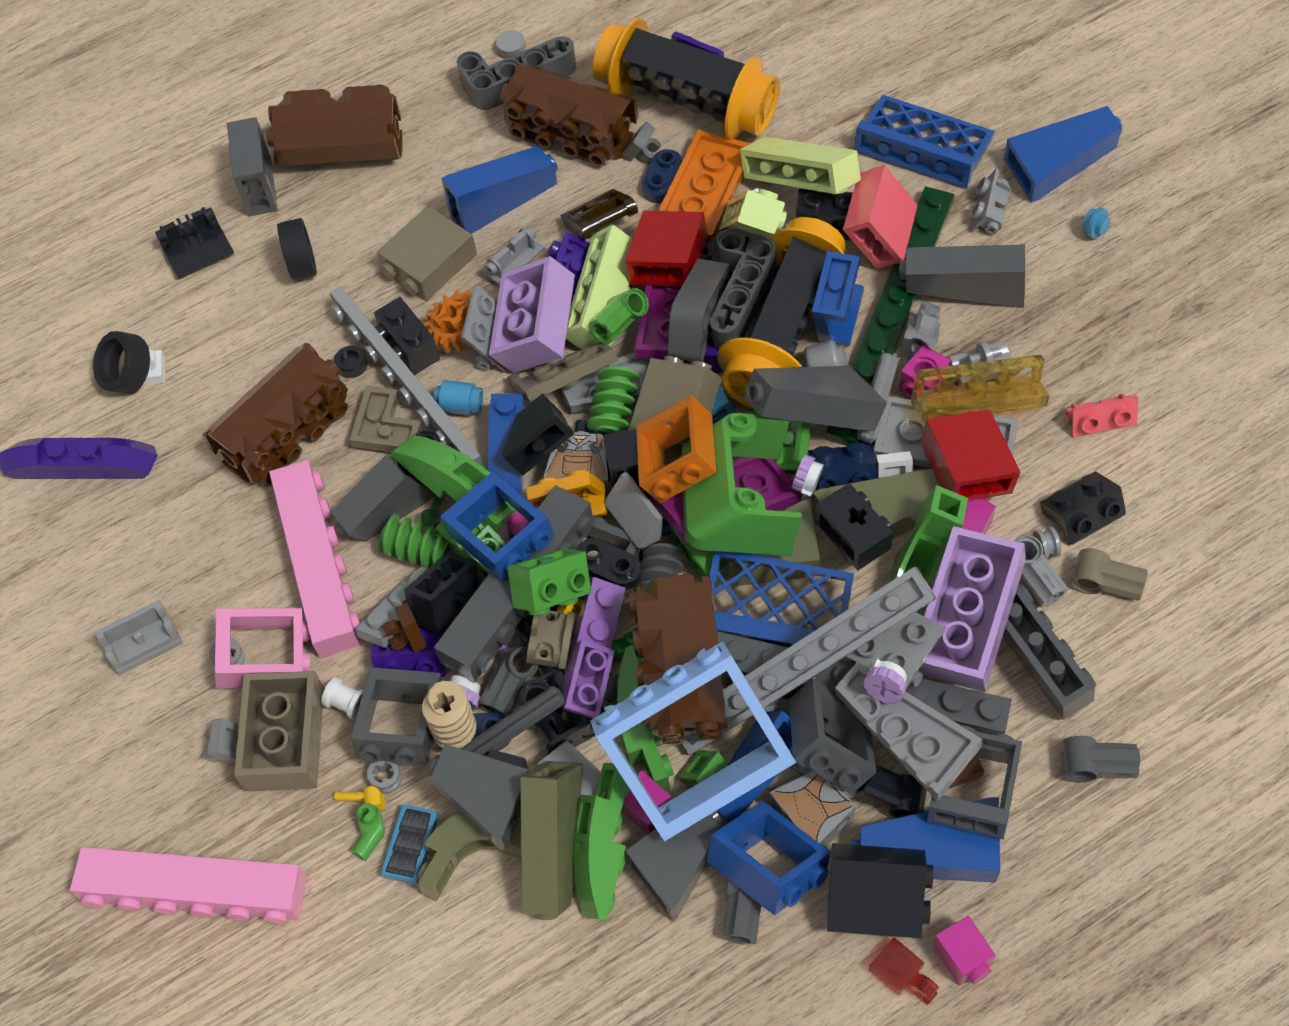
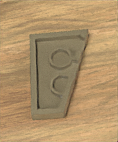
[507,343,618,402]

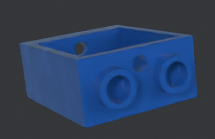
[440,471,555,582]
[707,801,831,916]

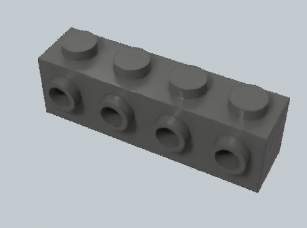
[1003,583,1096,720]

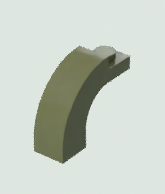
[418,812,521,902]

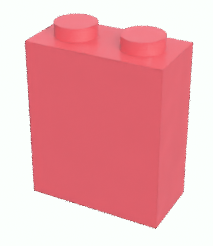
[843,165,918,269]

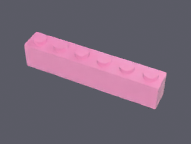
[269,460,361,658]
[70,847,307,924]

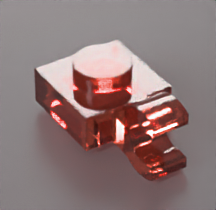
[869,937,939,1005]

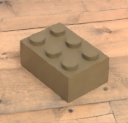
[234,671,324,791]

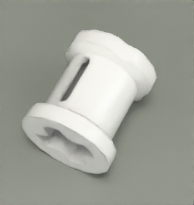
[321,677,364,720]

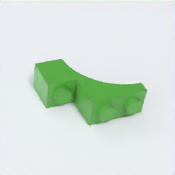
[889,485,968,615]

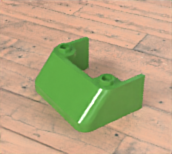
[680,413,802,556]

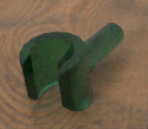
[421,495,443,534]

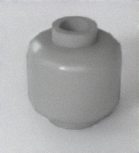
[799,340,849,367]

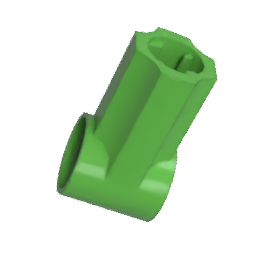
[589,288,649,345]

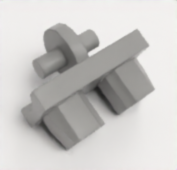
[902,301,941,357]
[949,340,1018,391]

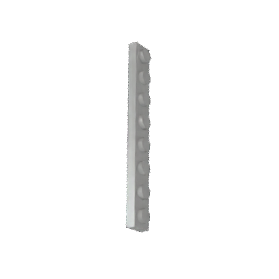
[330,286,483,466]
[682,567,937,755]

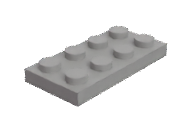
[874,396,1019,468]

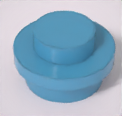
[1082,208,1110,239]

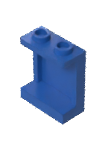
[812,251,864,346]

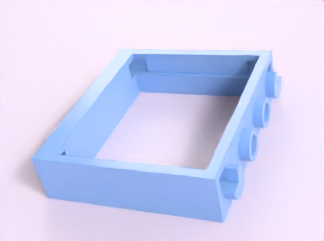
[590,641,796,842]

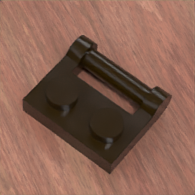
[560,189,638,240]

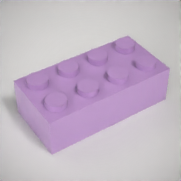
[919,526,1026,693]

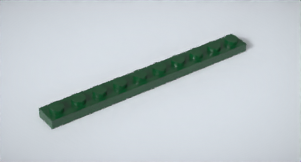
[825,186,955,446]

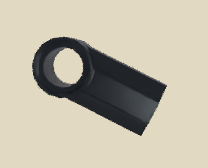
[856,764,927,818]

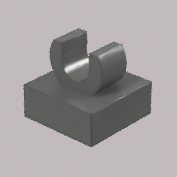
[621,121,661,163]

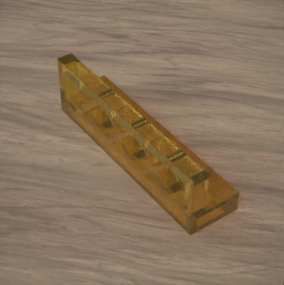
[911,355,1049,422]

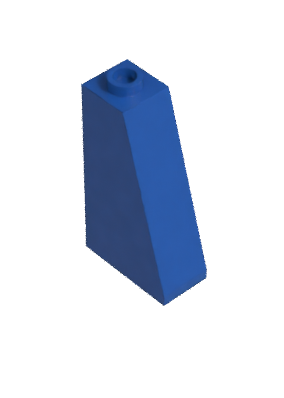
[1004,106,1122,203]
[441,146,558,234]
[852,797,1000,883]

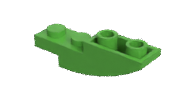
[391,435,517,531]
[617,645,674,791]
[573,763,633,921]

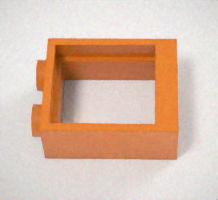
[636,394,717,503]

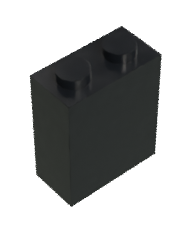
[827,843,933,939]

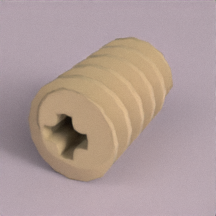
[422,681,477,749]

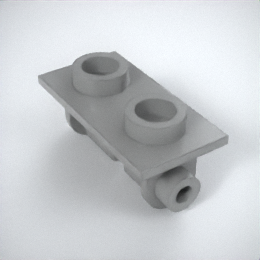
[970,168,1010,234]
[480,227,545,286]

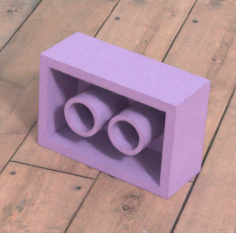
[489,256,575,373]

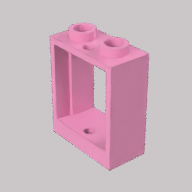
[215,608,310,688]

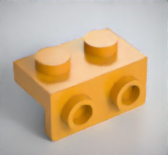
[526,470,608,517]

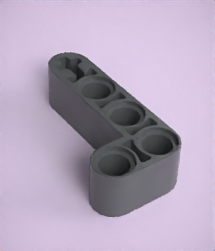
[457,36,576,110]
[710,229,777,351]
[668,259,730,362]

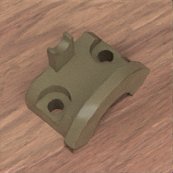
[526,611,575,669]

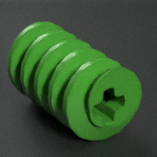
[586,366,640,435]
[378,513,455,569]

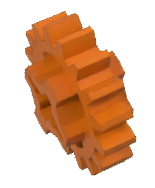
[423,290,472,353]

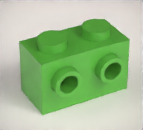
[507,548,591,615]

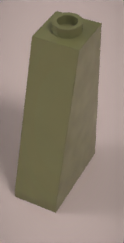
[812,468,940,561]
[521,761,583,920]

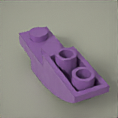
[562,577,625,719]

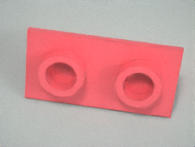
[1065,393,1138,438]

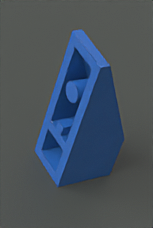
[488,394,527,495]

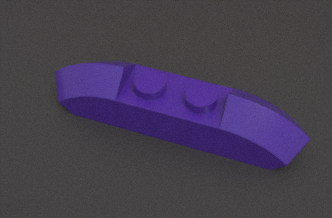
[0,438,158,479]

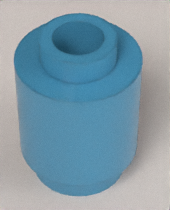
[434,380,483,416]

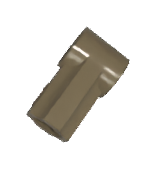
[1071,548,1148,601]

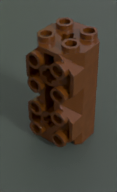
[500,63,638,167]
[266,84,403,166]
[202,343,348,485]
[629,574,728,744]

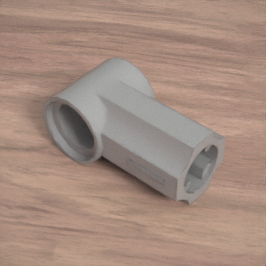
[1014,535,1068,607]

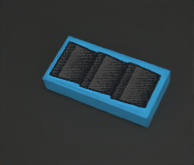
[381,804,439,885]

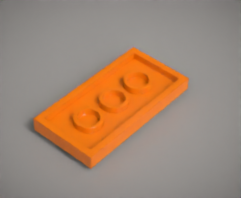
[658,130,751,241]

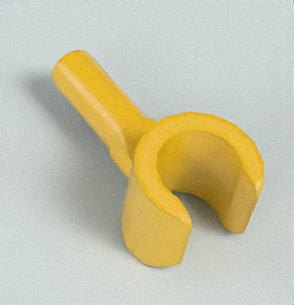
[334,786,386,812]

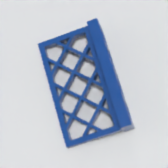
[854,95,995,189]
[709,551,854,648]

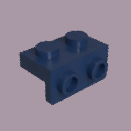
[808,443,878,498]

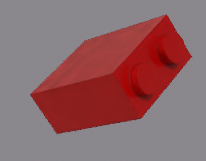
[625,210,708,287]
[920,409,1021,501]

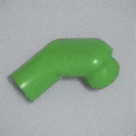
[351,803,385,862]

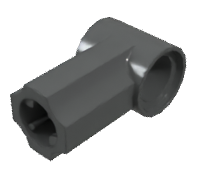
[478,646,538,717]
[1062,735,1140,783]
[723,869,769,945]

